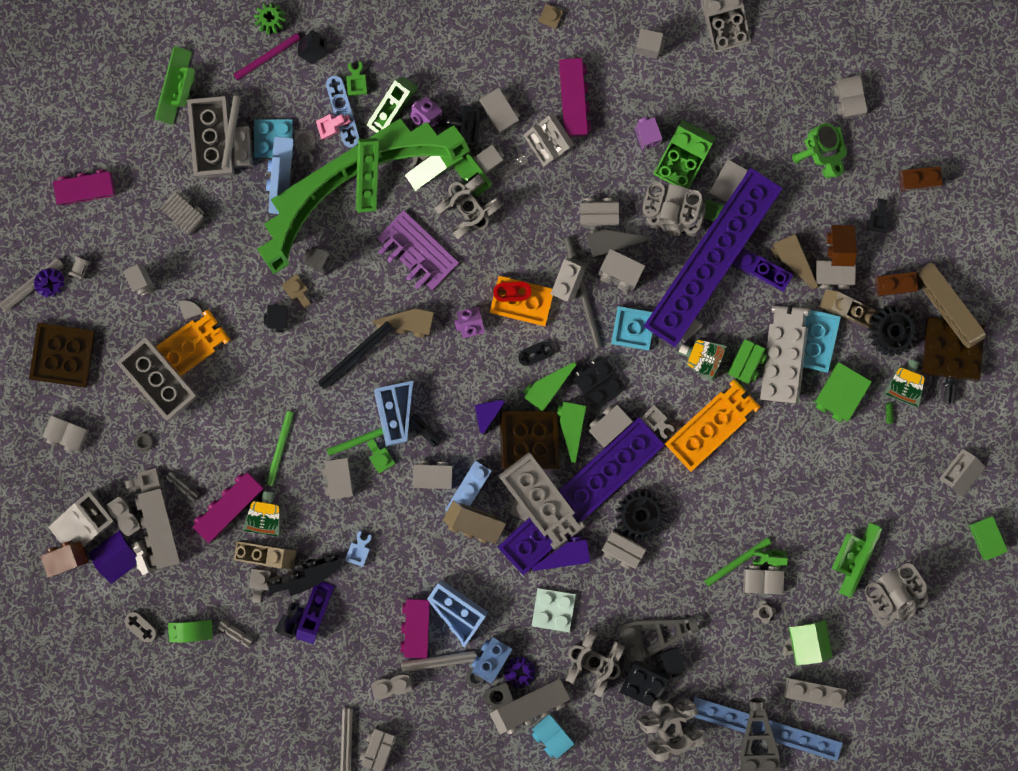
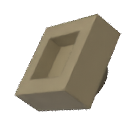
[538,4,563,29]

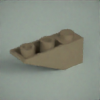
[819,289,879,328]
[373,309,434,339]
[234,541,297,569]

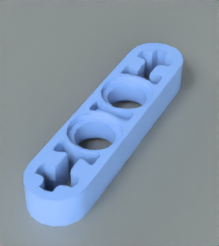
[326,76,360,148]

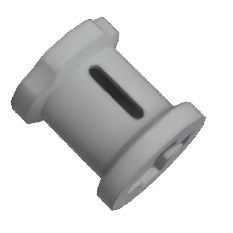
[68,256,91,280]

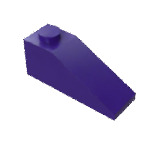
[532,536,590,571]
[296,582,334,645]

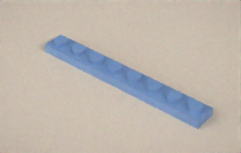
[693,696,843,761]

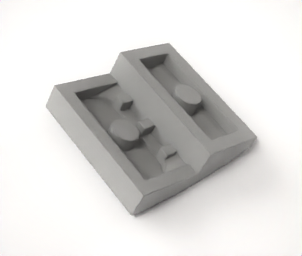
[523,113,574,167]

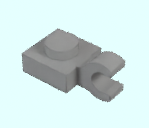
[125,468,161,494]
[249,569,271,603]

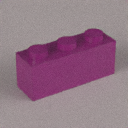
[53,169,116,206]
[401,598,430,658]

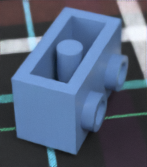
[471,637,512,684]

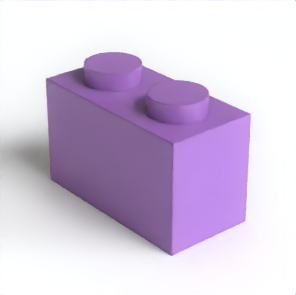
[635,116,662,151]

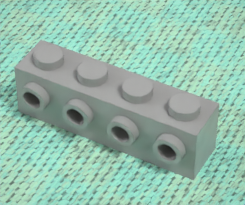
[135,489,180,569]
[490,679,570,735]

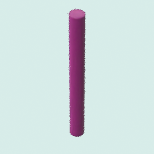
[233,33,300,81]

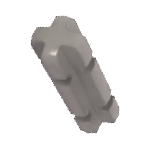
[217,620,253,647]

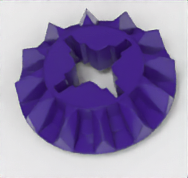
[34,268,65,298]
[504,657,535,688]

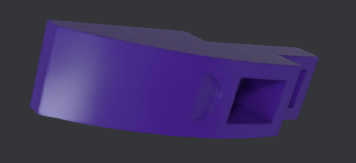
[732,248,793,292]

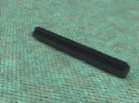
[318,321,393,389]

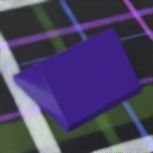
[475,400,505,435]
[88,530,137,584]

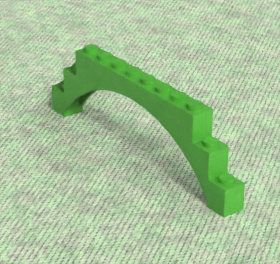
[257,119,470,275]

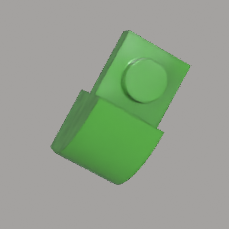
[168,620,213,643]

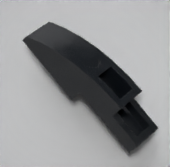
[266,554,342,596]

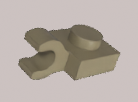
[282,274,311,309]

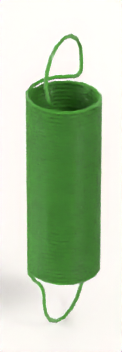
[886,402,894,427]

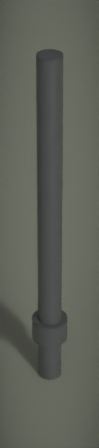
[564,237,602,349]

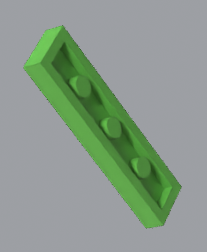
[356,138,379,213]

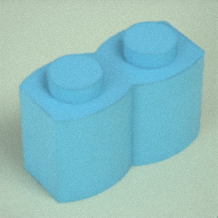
[531,715,574,759]

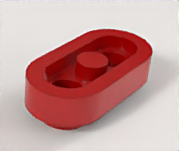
[493,281,532,302]

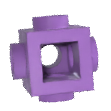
[410,97,443,128]
[455,307,485,338]

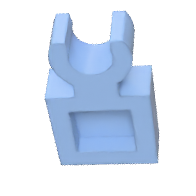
[345,531,372,567]

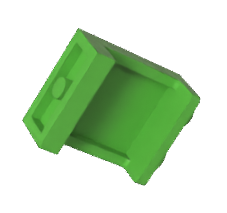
[813,362,871,423]

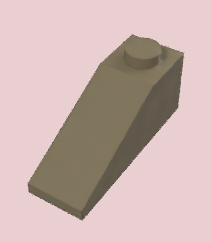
[771,234,818,290]

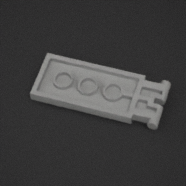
[760,305,810,404]
[499,453,585,550]

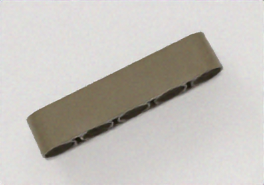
[916,263,986,348]

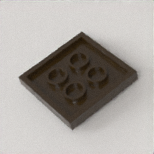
[922,317,985,382]
[29,323,96,388]
[500,411,560,470]

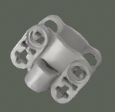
[434,174,502,239]
[642,182,706,236]
[865,563,928,627]
[565,629,625,697]
[638,699,707,761]

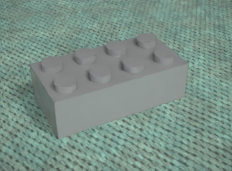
[187,96,235,179]
[116,337,199,422]

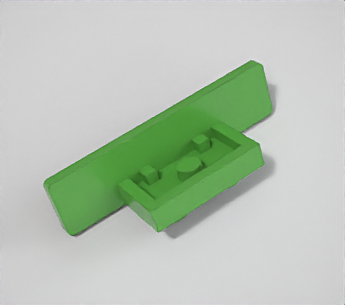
[155,46,195,124]
[832,523,882,598]

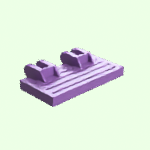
[377,210,459,291]

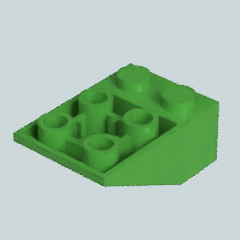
[654,120,716,189]

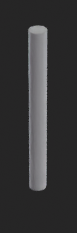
[221,96,241,170]

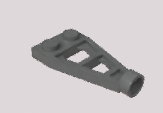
[618,617,699,663]
[740,698,780,771]

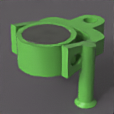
[792,123,847,179]

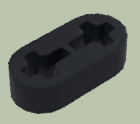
[518,341,553,366]

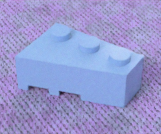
[374,381,413,447]
[427,580,488,647]

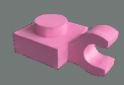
[316,114,351,139]

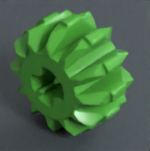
[254,2,286,35]

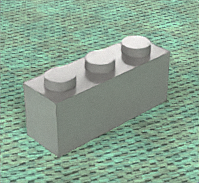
[784,677,847,709]

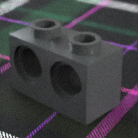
[483,681,514,722]

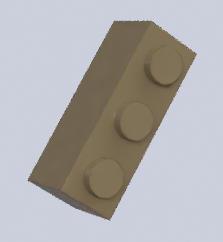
[443,500,506,544]

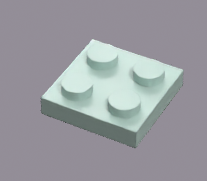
[532,588,576,633]

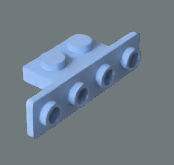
[266,137,293,214]

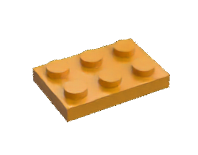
[489,276,553,327]

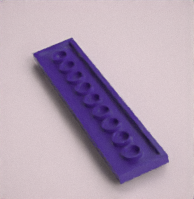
[643,167,783,348]
[497,417,665,575]

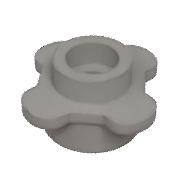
[753,601,776,624]

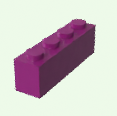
[559,58,591,138]
[193,472,265,543]

